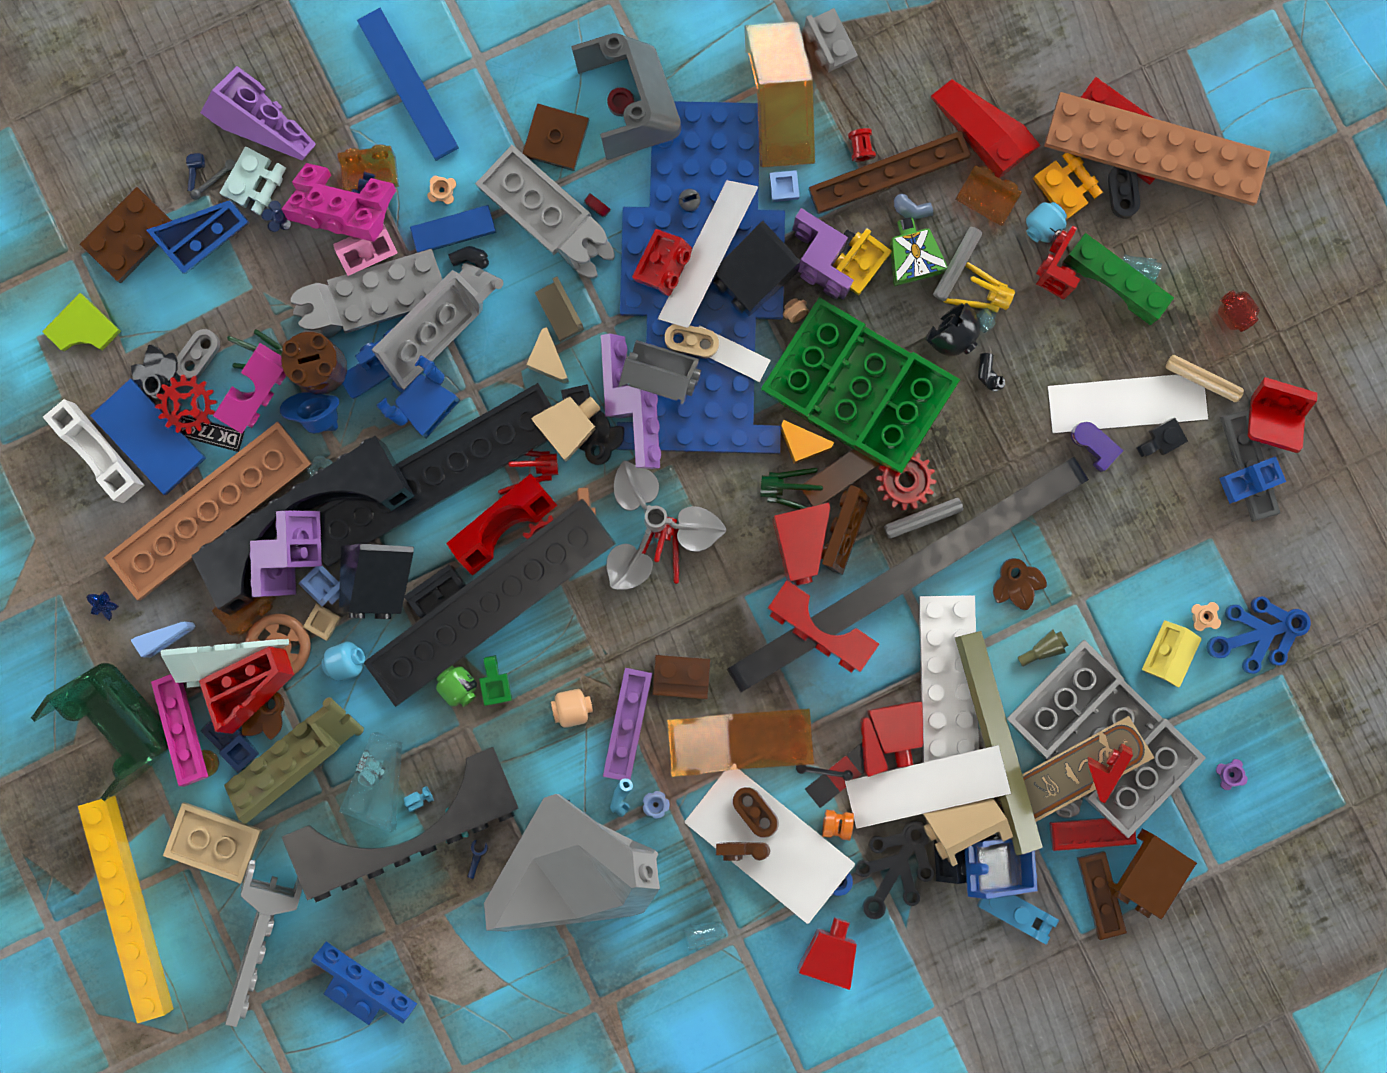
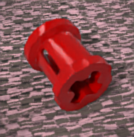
[848,128,876,162]

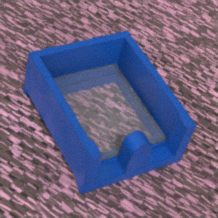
[965,836,1038,899]

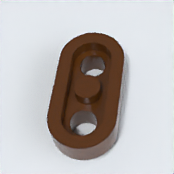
[733,787,779,838]

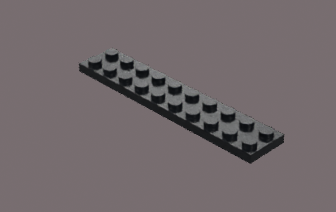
[315,383,552,567]
[364,499,616,707]

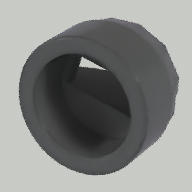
[679,189,701,212]

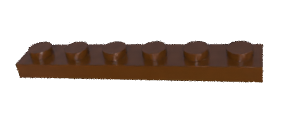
[808,131,971,214]

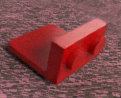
[1248,377,1317,453]

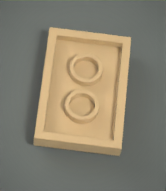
[163,802,262,883]

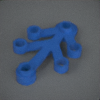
[1206,596,1311,674]

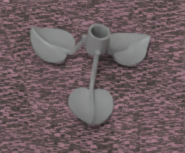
[606,460,726,590]

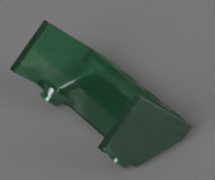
[31,663,169,801]

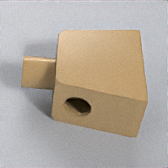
[531,396,601,462]

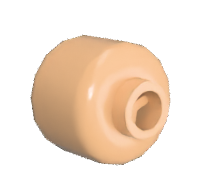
[551,689,593,728]

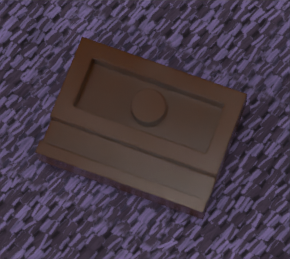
[652,655,710,699]

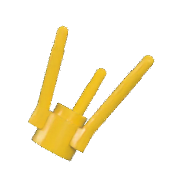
[943,262,1015,313]

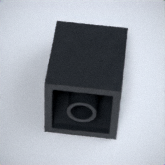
[712,221,801,316]
[339,544,414,619]

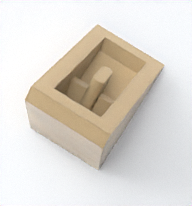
[526,327,569,383]

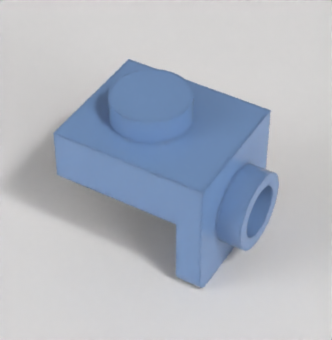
[298,566,340,606]

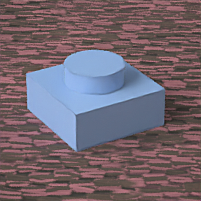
[769,170,800,202]

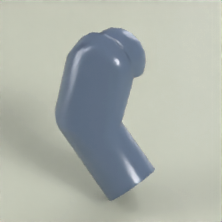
[894,194,933,220]

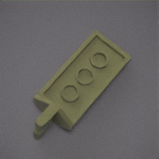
[224,697,364,824]

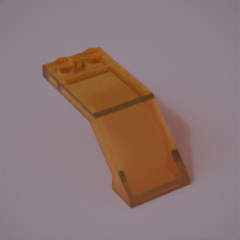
[744,22,815,167]
[668,708,814,777]

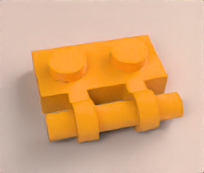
[1033,153,1103,220]

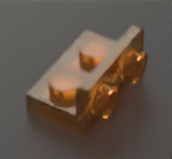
[955,165,1022,226]
[212,596,276,635]

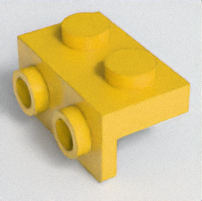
[832,229,892,296]

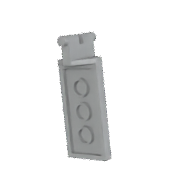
[372,262,503,389]

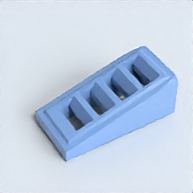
[131,622,196,658]

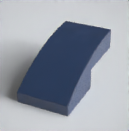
[201,720,259,773]

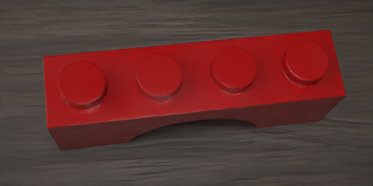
[446,473,557,576]
[767,580,879,673]

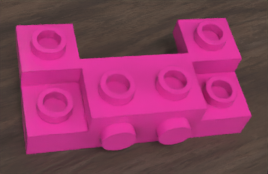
[282,163,396,242]

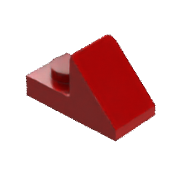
[1087,743,1133,804]

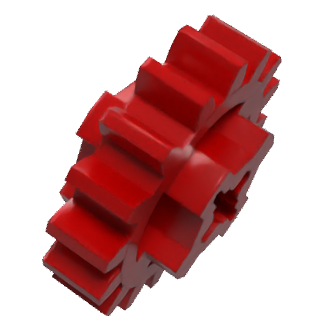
[155,375,218,434]

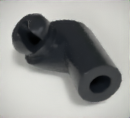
[448,246,489,269]
[978,353,1005,391]

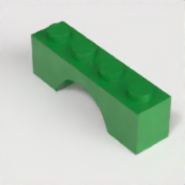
[1063,233,1174,325]

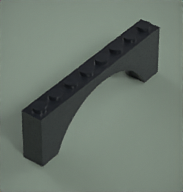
[191,436,414,616]
[282,747,519,903]

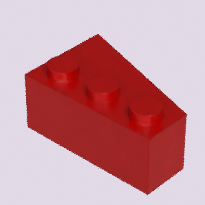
[199,646,294,734]

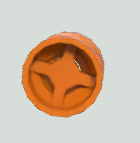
[822,809,854,841]

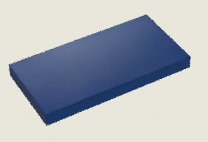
[90,379,206,495]

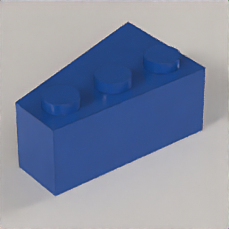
[146,200,250,274]

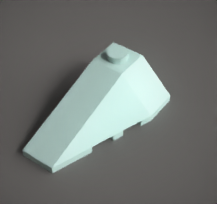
[161,639,289,688]

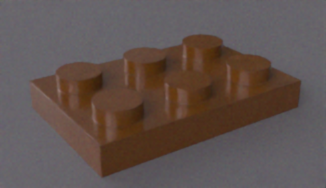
[80,187,172,283]
[821,485,870,575]

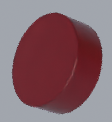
[607,87,634,117]
[584,193,611,218]

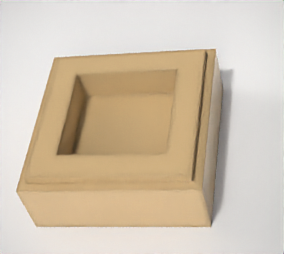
[303,603,342,641]

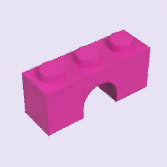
[213,343,286,434]

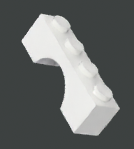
[43,399,145,503]

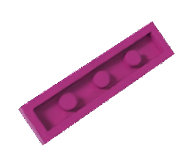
[151,674,208,787]

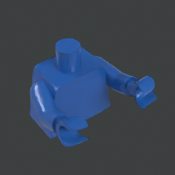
[376,355,460,439]

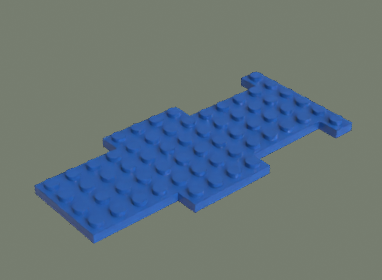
[616,101,785,454]

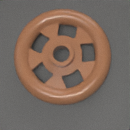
[245,614,311,675]

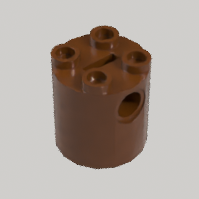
[281,332,347,395]

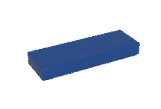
[410,205,496,253]

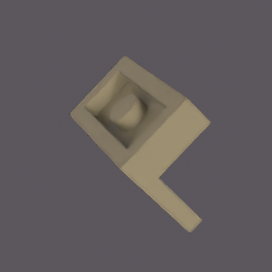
[535,276,584,342]

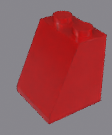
[772,503,830,586]

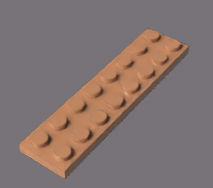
[1044,92,1271,206]
[104,421,313,601]

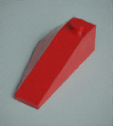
[931,79,1041,179]

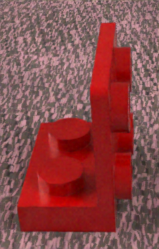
[1036,225,1081,300]

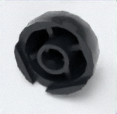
[926,303,981,356]

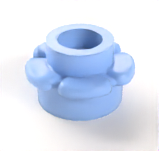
[643,791,670,819]

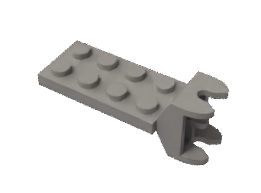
[475,145,615,279]
[291,249,442,339]
[225,860,302,1027]

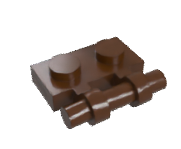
[716,842,771,861]

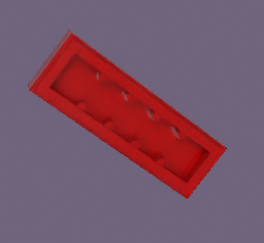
[1050,818,1137,851]

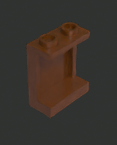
[1108,828,1197,920]

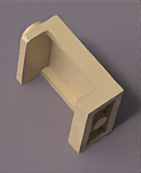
[923,798,1013,866]

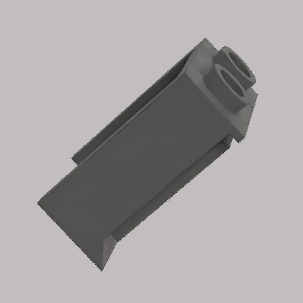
[618,340,701,404]

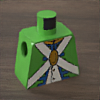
[890,217,947,287]

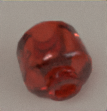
[1218,290,1260,332]

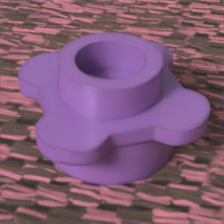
[1216,759,1248,790]

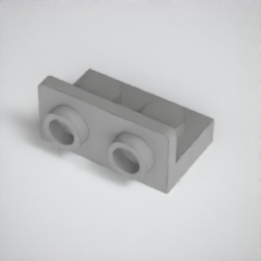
[803,8,858,73]

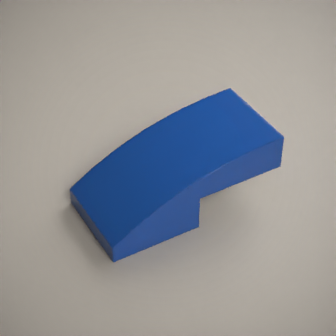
[1219,456,1286,504]

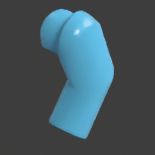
[610,778,633,817]

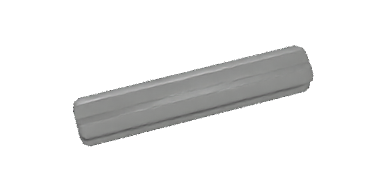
[933,227,982,301]
[884,498,963,538]

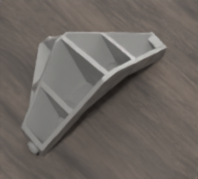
[484,794,660,932]

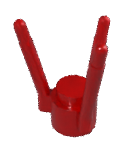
[498,450,558,495]
[642,517,679,584]

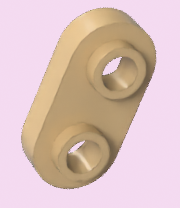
[665,324,719,358]

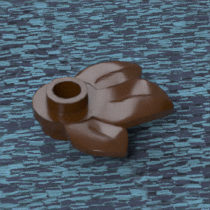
[993,558,1047,610]
[241,692,285,740]

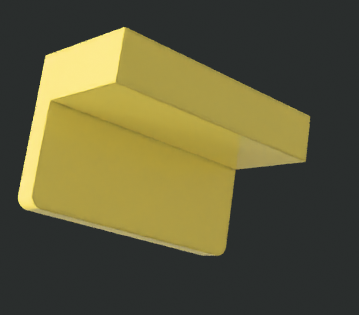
[1142,620,1201,687]

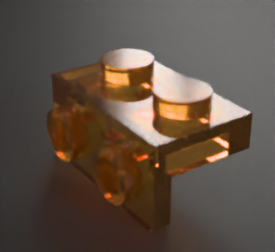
[337,144,399,192]

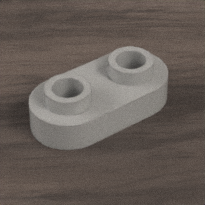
[177,329,220,380]

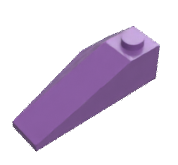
[200,66,316,161]

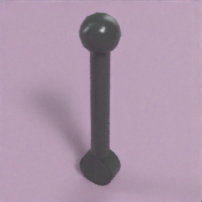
[190,159,236,200]

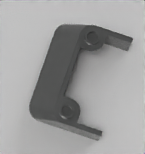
[571,33,681,160]

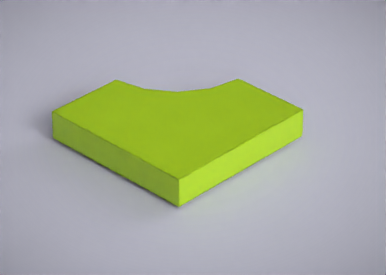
[42,293,121,352]

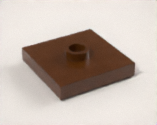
[523,103,590,171]

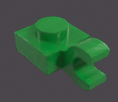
[479,655,513,706]

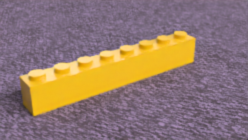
[78,796,174,1024]

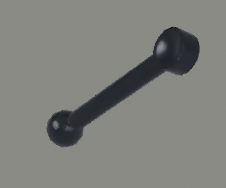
[796,763,853,781]

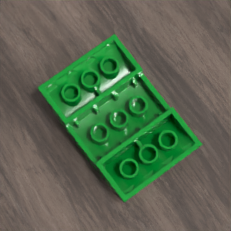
[761,297,960,474]

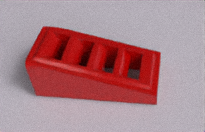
[860,716,888,777]

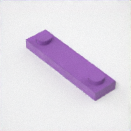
[603,668,652,780]

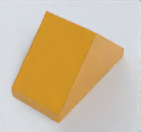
[781,420,834,464]

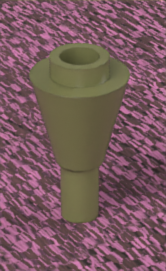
[1018,629,1069,667]

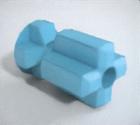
[403,786,434,812]

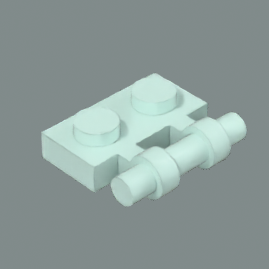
[220,146,286,215]

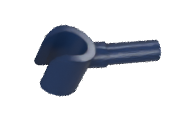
[186,153,205,192]
[467,840,488,879]

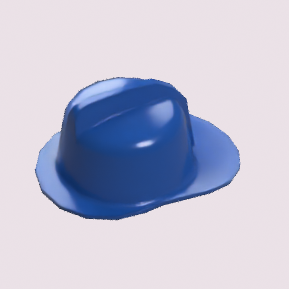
[280,392,339,434]

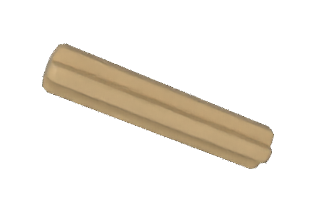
[1166,355,1244,402]

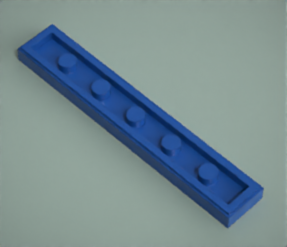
[357,8,459,161]

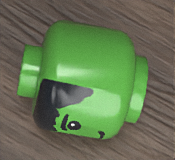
[436,665,477,707]

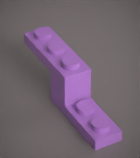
[601,334,661,469]

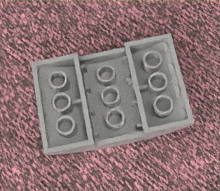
[1006,640,1206,838]

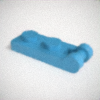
[977,881,1059,945]

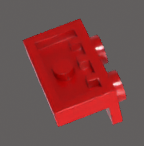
[632,229,692,296]

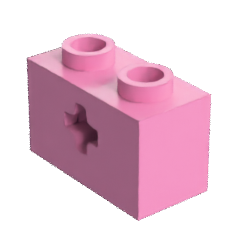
[333,223,397,276]

